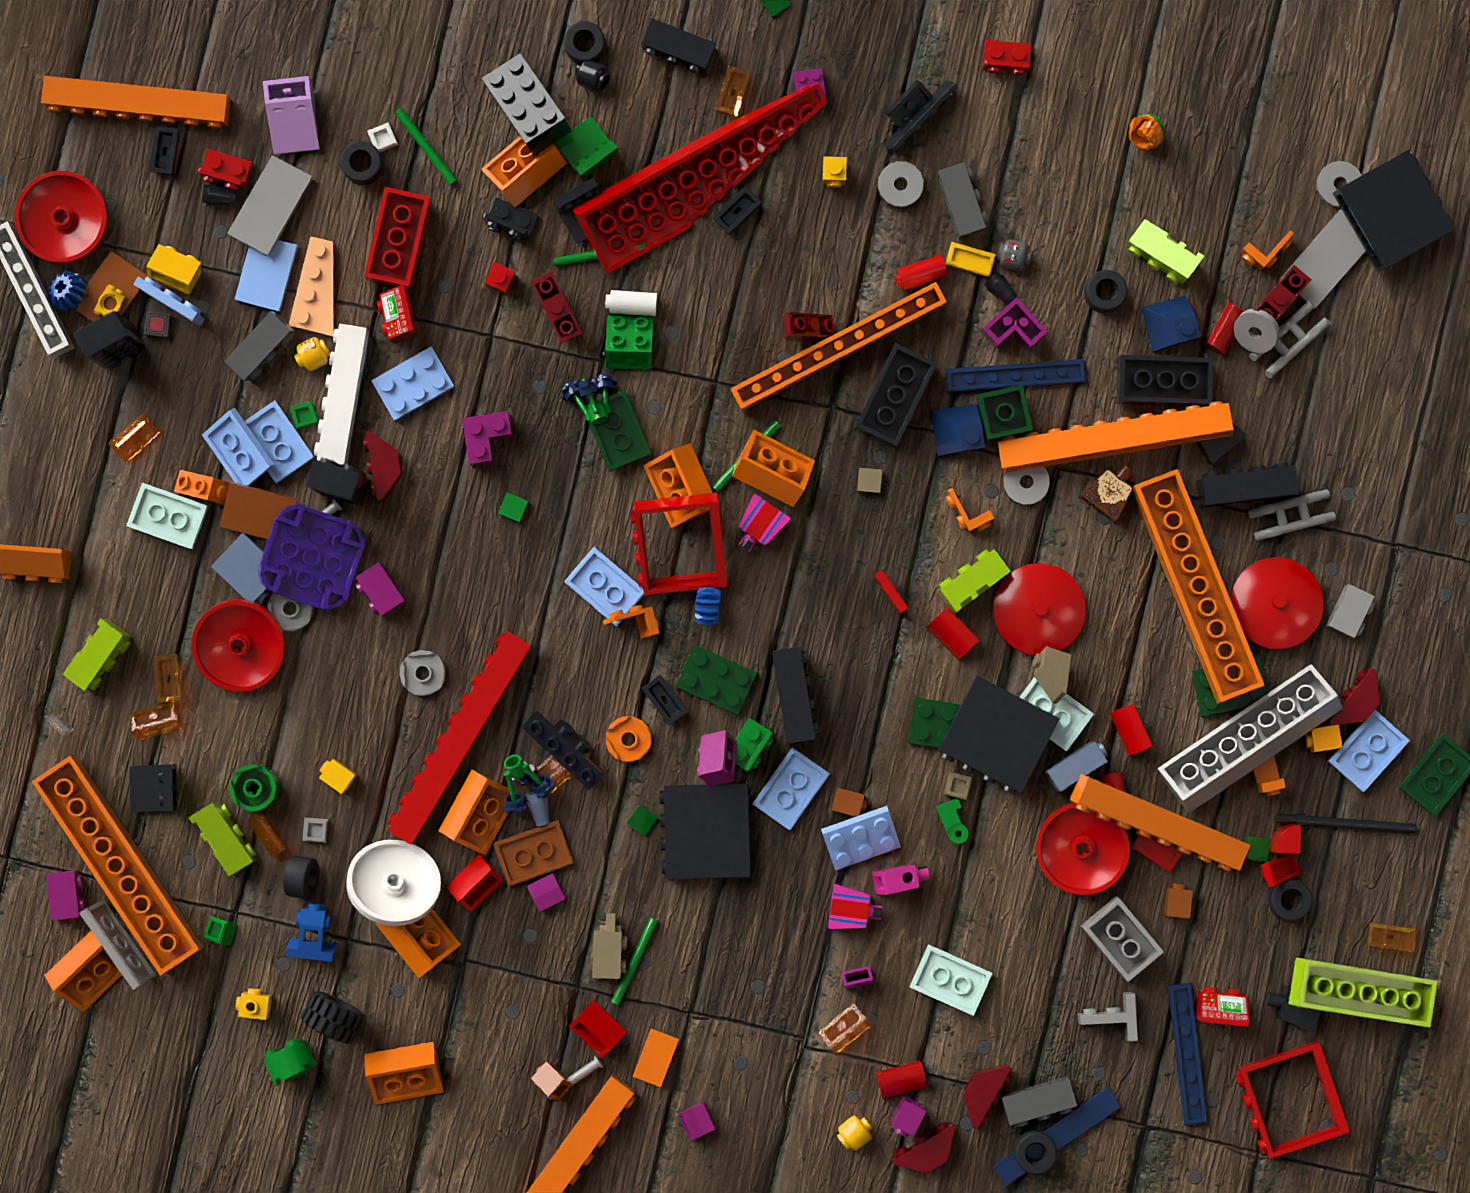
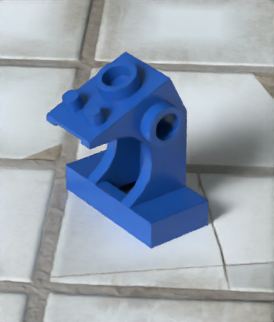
[286,903,337,962]

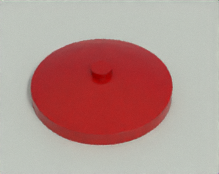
[14,171,108,264]
[1230,557,1324,650]
[993,563,1086,656]
[191,599,286,692]
[1036,802,1130,895]

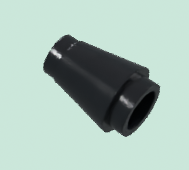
[202,183,236,206]
[984,271,1017,305]

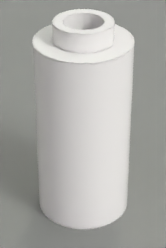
[605,290,657,316]

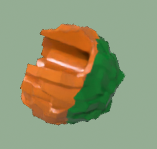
[1129,113,1164,150]

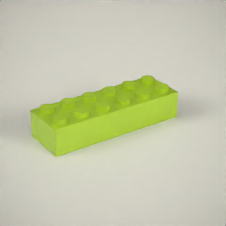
[1289,957,1437,1027]

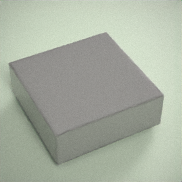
[302,817,329,843]

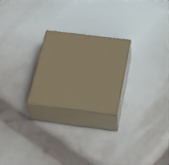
[857,468,882,493]
[944,772,972,800]

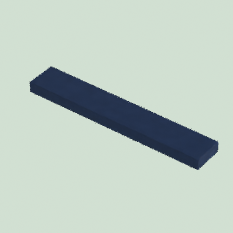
[946,359,1086,393]
[1167,982,1208,1125]
[992,1087,1121,1186]

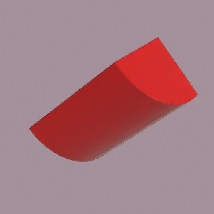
[1204,302,1244,357]
[926,607,979,660]
[1109,704,1152,756]
[1269,824,1300,853]
[446,854,504,912]
[569,1000,627,1058]
[876,1061,928,1099]

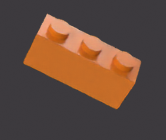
[481,136,567,208]
[732,430,815,507]
[643,443,712,528]
[0,544,72,583]
[438,770,510,855]
[376,909,461,978]
[44,931,122,1012]
[365,1042,444,1105]

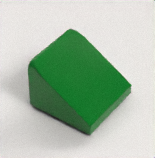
[759,0,791,18]
[626,804,658,836]
[1245,836,1270,862]
[203,916,237,946]

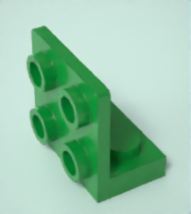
[555,117,619,180]
[605,315,653,370]
[735,718,774,772]

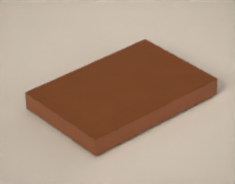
[73,251,149,322]
[219,481,298,539]
[493,820,574,887]

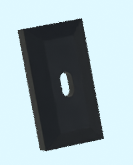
[149,126,180,176]
[713,186,762,235]
[642,675,688,725]

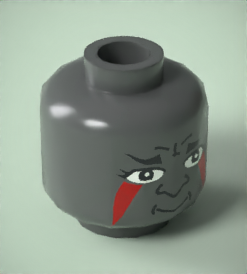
[997,239,1033,271]

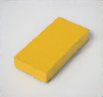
[945,242,996,277]

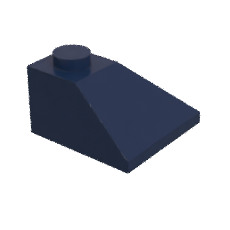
[1141,296,1201,352]
[931,404,985,456]

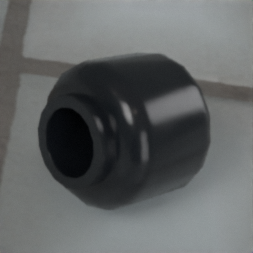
[575,60,610,93]

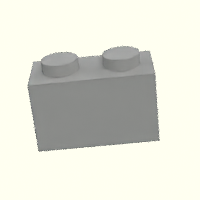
[1325,584,1375,639]

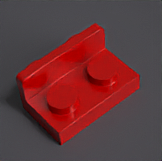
[983,40,1031,76]
[197,149,253,191]

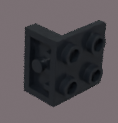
[553,178,600,244]
[483,198,539,242]
[129,764,178,812]

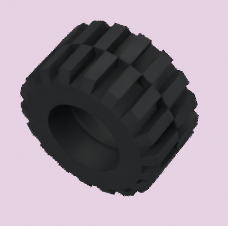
[300,991,365,1044]

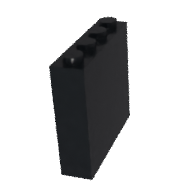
[1332,150,1455,273]
[937,675,1060,795]
[659,783,750,879]

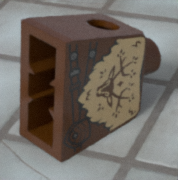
[1078,464,1133,522]

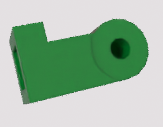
[935,798,969,844]

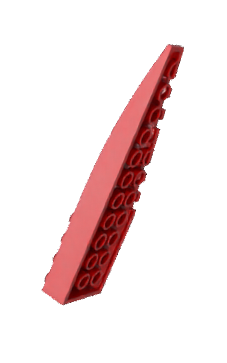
[571,82,828,274]

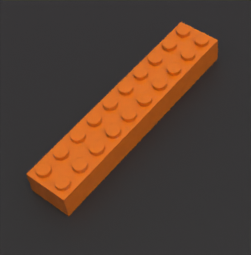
[1132,469,1264,704]
[31,755,204,976]

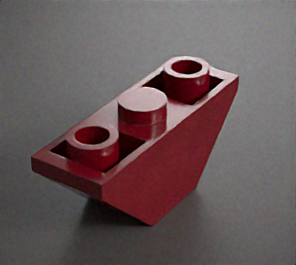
[1254,265,1312,321]
[531,271,582,344]
[782,312,834,341]
[363,431,403,502]
[1325,668,1380,725]
[962,1064,1012,1130]
[892,1121,955,1173]

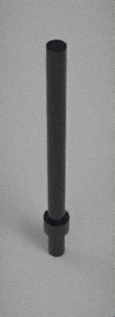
[1276,813,1417,833]

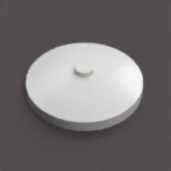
[346,840,441,926]

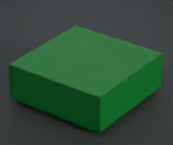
[289,401,319,430]
[498,492,529,523]

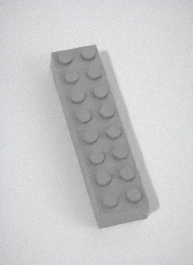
[1158,664,1342,813]

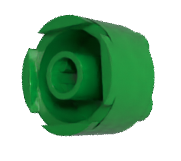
[229,764,280,811]
[263,1038,318,1087]

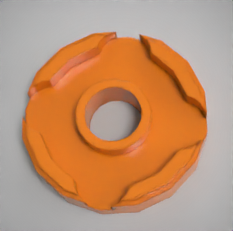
[606,716,651,762]

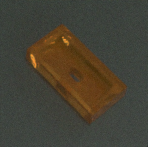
[715,66,751,118]
[153,654,182,703]
[1366,922,1417,952]

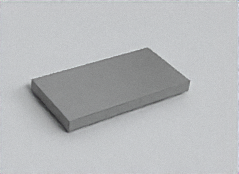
[227,156,313,257]
[1279,209,1365,309]
[79,900,157,990]

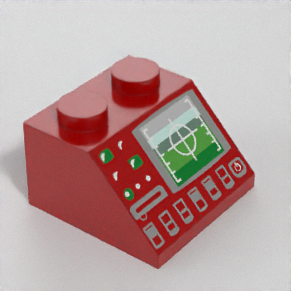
[377,285,418,342]
[1195,986,1249,1027]

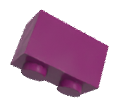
[355,562,407,617]
[697,730,737,787]
[46,870,86,921]
[891,1095,926,1137]

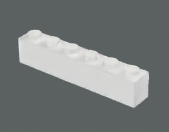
[0,221,75,358]
[314,324,369,466]

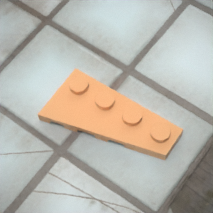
[289,237,334,337]

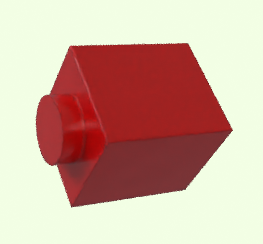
[484,262,517,296]

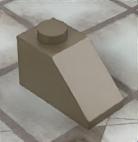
[1033,646,1071,704]

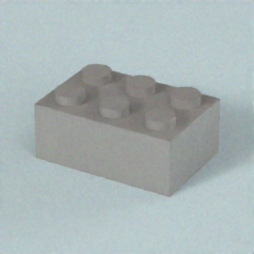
[1080,896,1164,982]

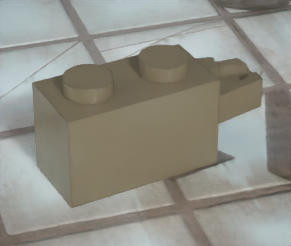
[592,913,627,979]

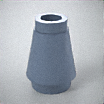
[526,792,550,826]

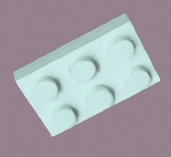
[126,483,209,550]
[1020,677,1094,751]
[909,944,992,1016]

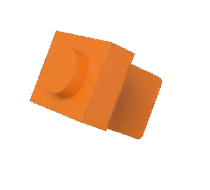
[1240,230,1294,271]
[174,470,229,505]
[946,488,994,532]
[603,605,659,639]
[1253,756,1286,796]

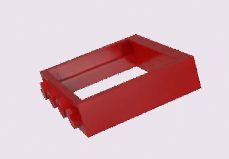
[630,493,727,595]
[1235,1041,1350,1159]

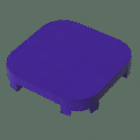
[258,504,365,610]

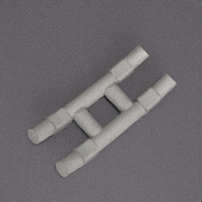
[1249,300,1331,378]
[1248,489,1336,541]

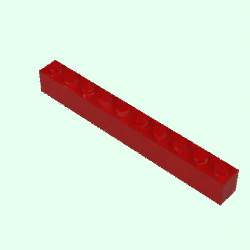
[387,631,532,845]

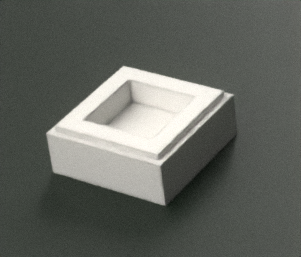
[367,122,398,152]

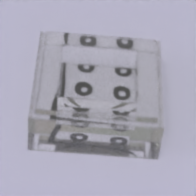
[47,714,74,735]

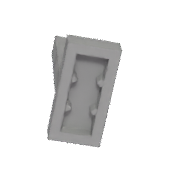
[1078,992,1138,1041]

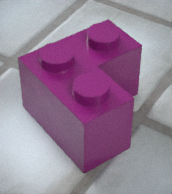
[980,298,1048,350]
[462,411,513,466]

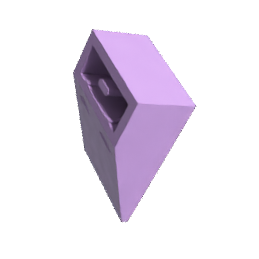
[263,76,320,155]

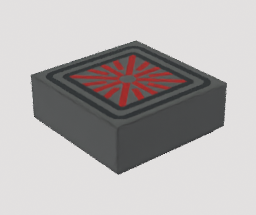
[144,311,171,338]

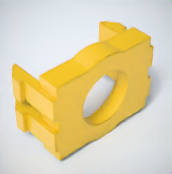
[94,284,126,317]

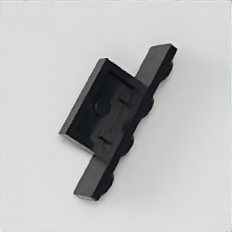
[884,80,957,151]
[522,711,604,790]

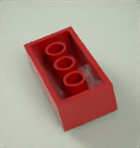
[364,187,433,290]

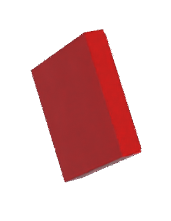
[873,570,908,615]

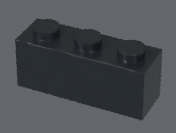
[641,18,716,74]

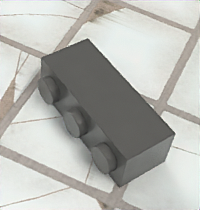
[937,162,988,240]
[224,311,296,381]
[1000,1076,1077,1127]

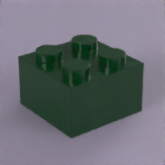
[976,385,1033,442]

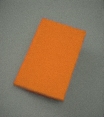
[633,1028,679,1087]

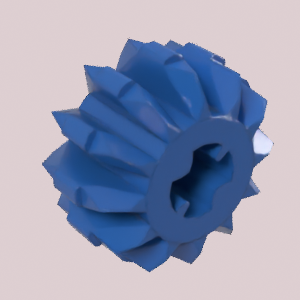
[47,271,87,312]
[695,587,721,626]

